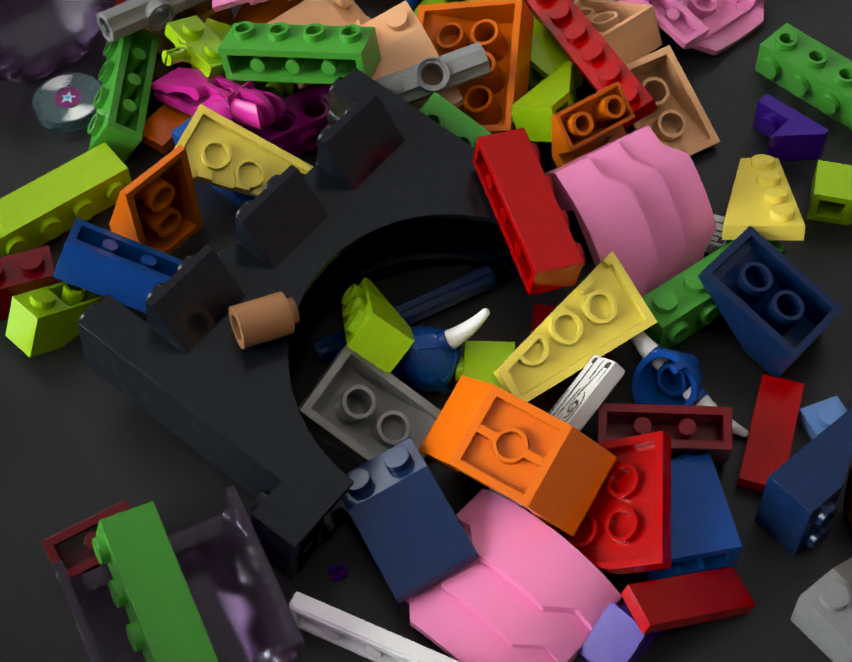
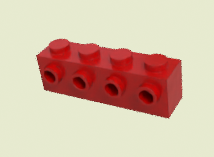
[472,128,585,296]

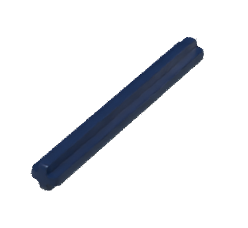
[313,266,496,363]

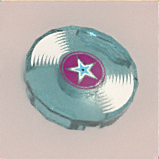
[32,73,101,132]

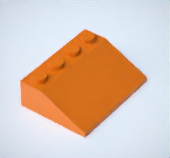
[417,0,534,134]

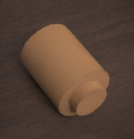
[229,291,300,349]

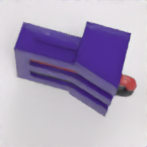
[328,565,348,583]

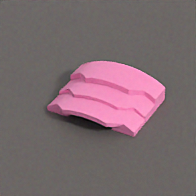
[618,0,765,56]
[545,126,717,297]
[405,489,622,662]

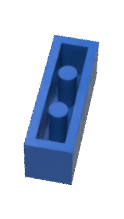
[52,218,183,314]

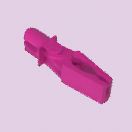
[152,67,285,130]

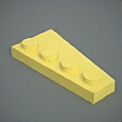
[173,104,313,197]
[721,154,806,241]
[493,251,657,402]

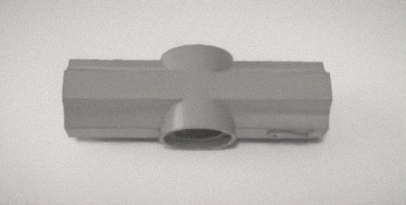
[96,0,206,43]
[375,42,491,104]

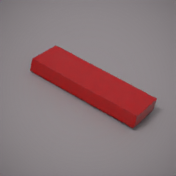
[736,374,804,492]
[621,566,756,634]

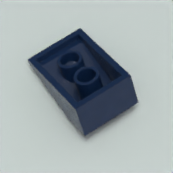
[698,226,844,377]
[755,408,852,557]
[341,437,480,604]

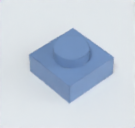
[797,396,847,441]

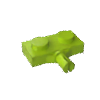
[162,15,225,79]

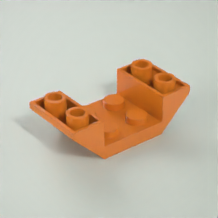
[551,81,635,168]
[418,375,618,538]

